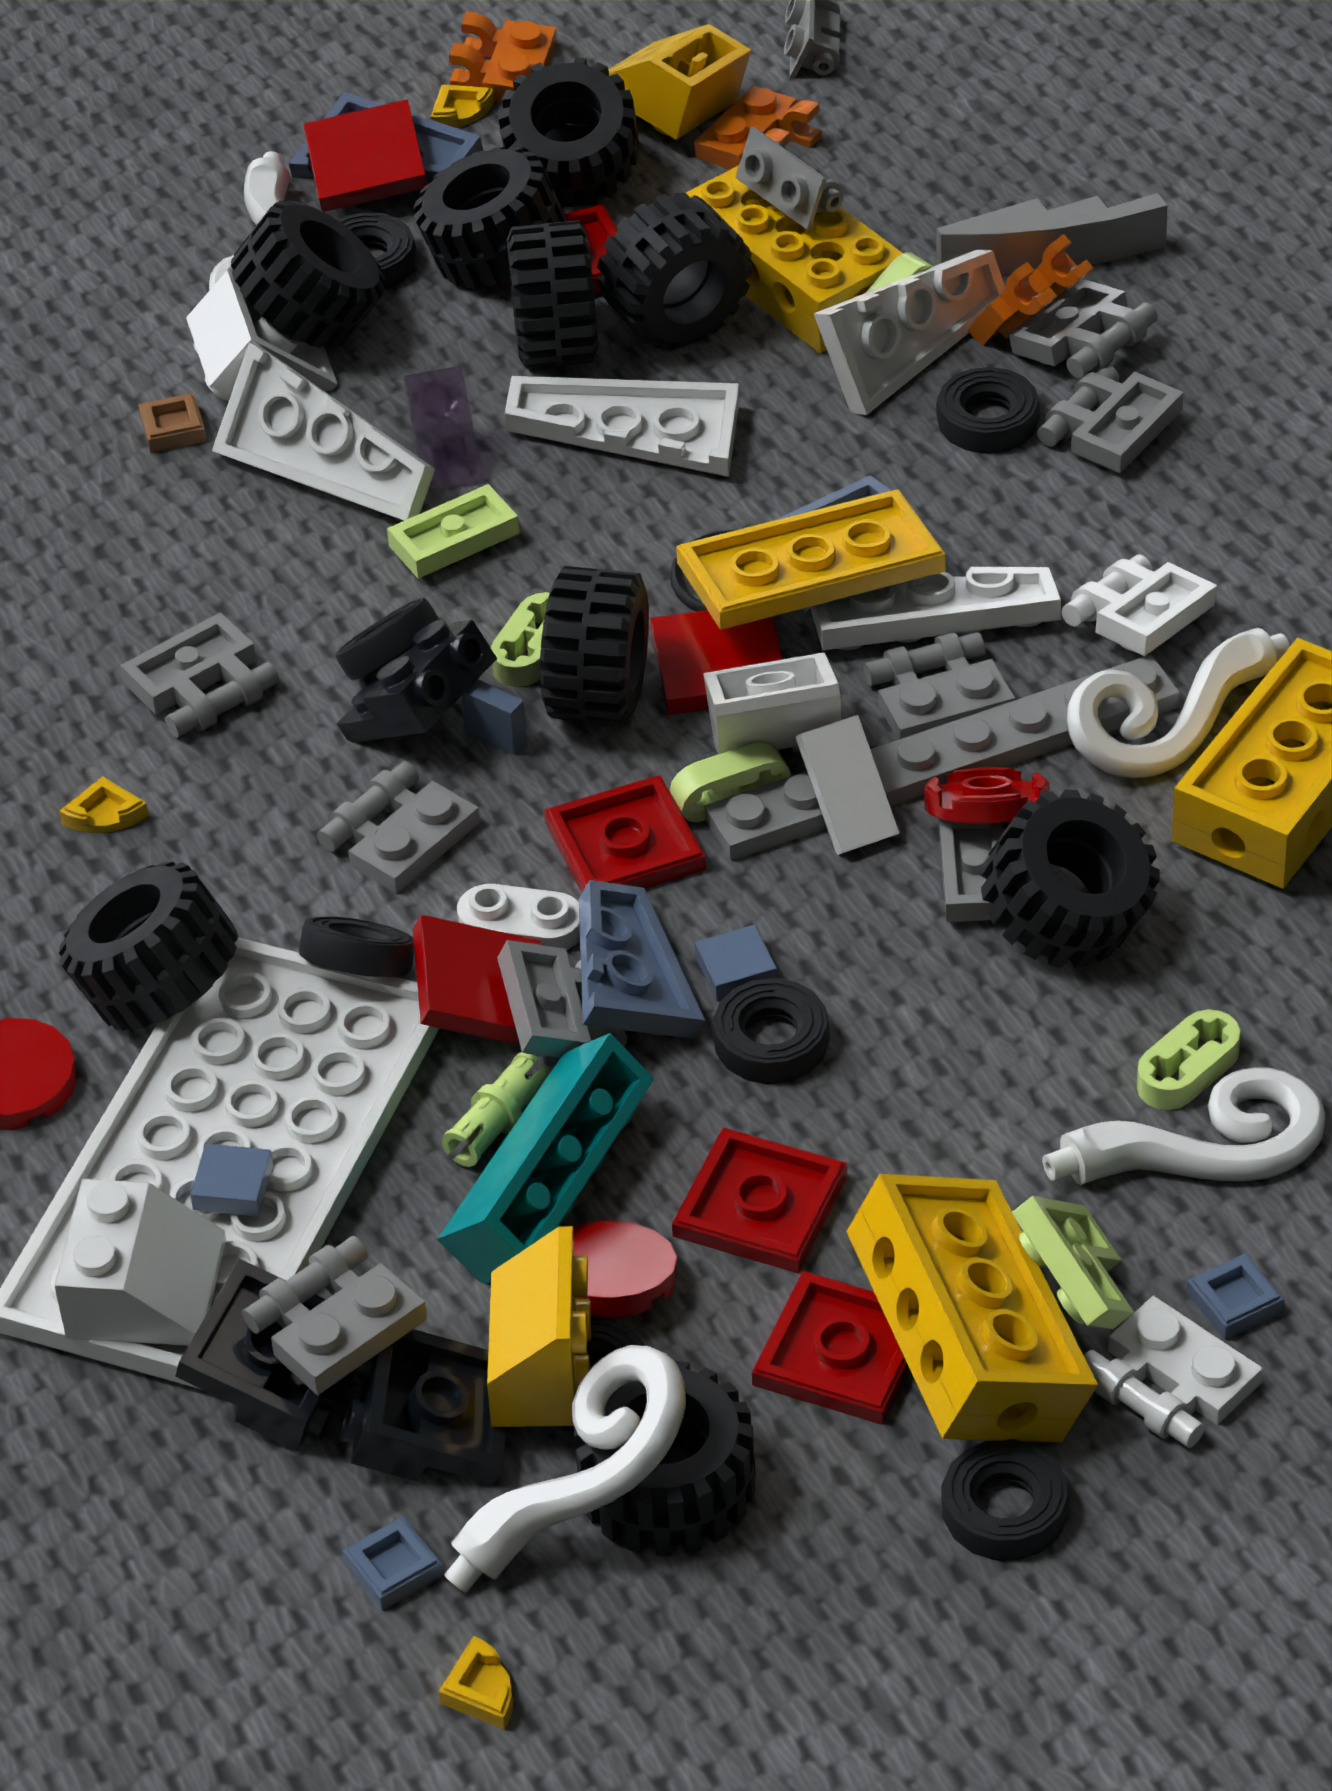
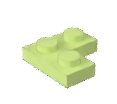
[1011,1196,1134,1329]

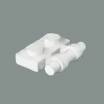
[1062,554,1217,656]
[1084,1296,1263,1448]

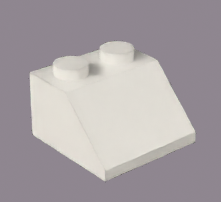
[186,270,338,401]
[703,652,841,754]
[54,1179,226,1346]

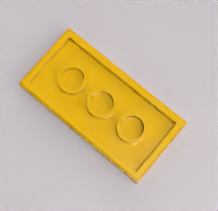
[676,489,946,630]

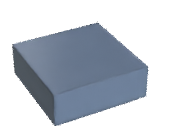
[461,680,527,755]
[694,925,777,1001]
[190,1143,273,1216]
[1187,1253,1284,1340]
[342,1516,443,1611]

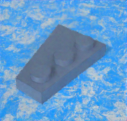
[579,880,705,1039]

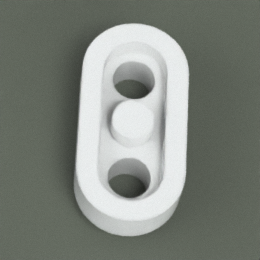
[457,884,580,950]

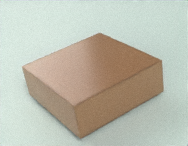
[138,393,206,453]

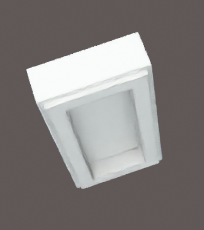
[795,715,899,855]

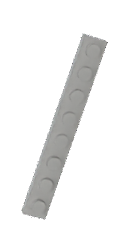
[704,654,1180,861]

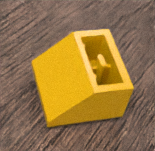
[608,24,752,140]
[487,1226,591,1427]

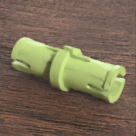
[442,1052,550,1167]

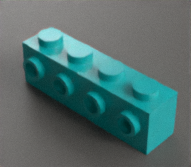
[437,1033,654,1284]

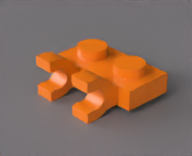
[449,11,557,102]
[694,85,822,170]
[968,234,1094,346]

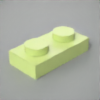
[387,484,520,579]

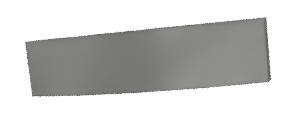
[936,193,1168,276]

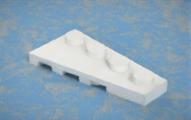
[814,250,1006,415]
[212,342,435,521]
[504,376,740,477]
[811,567,1061,650]

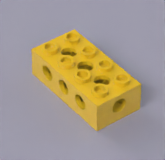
[686,165,903,354]
[1172,637,1332,889]
[846,1174,1098,1442]

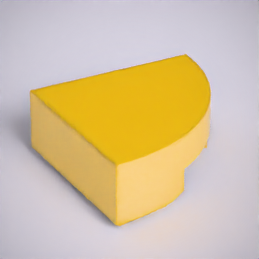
[430,84,494,128]
[59,776,149,833]
[438,1636,513,1730]

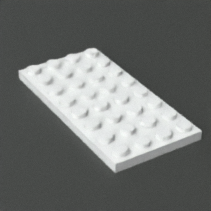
[0,938,439,1389]

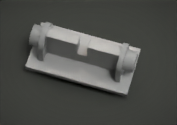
[784,0,840,78]
[735,127,843,229]

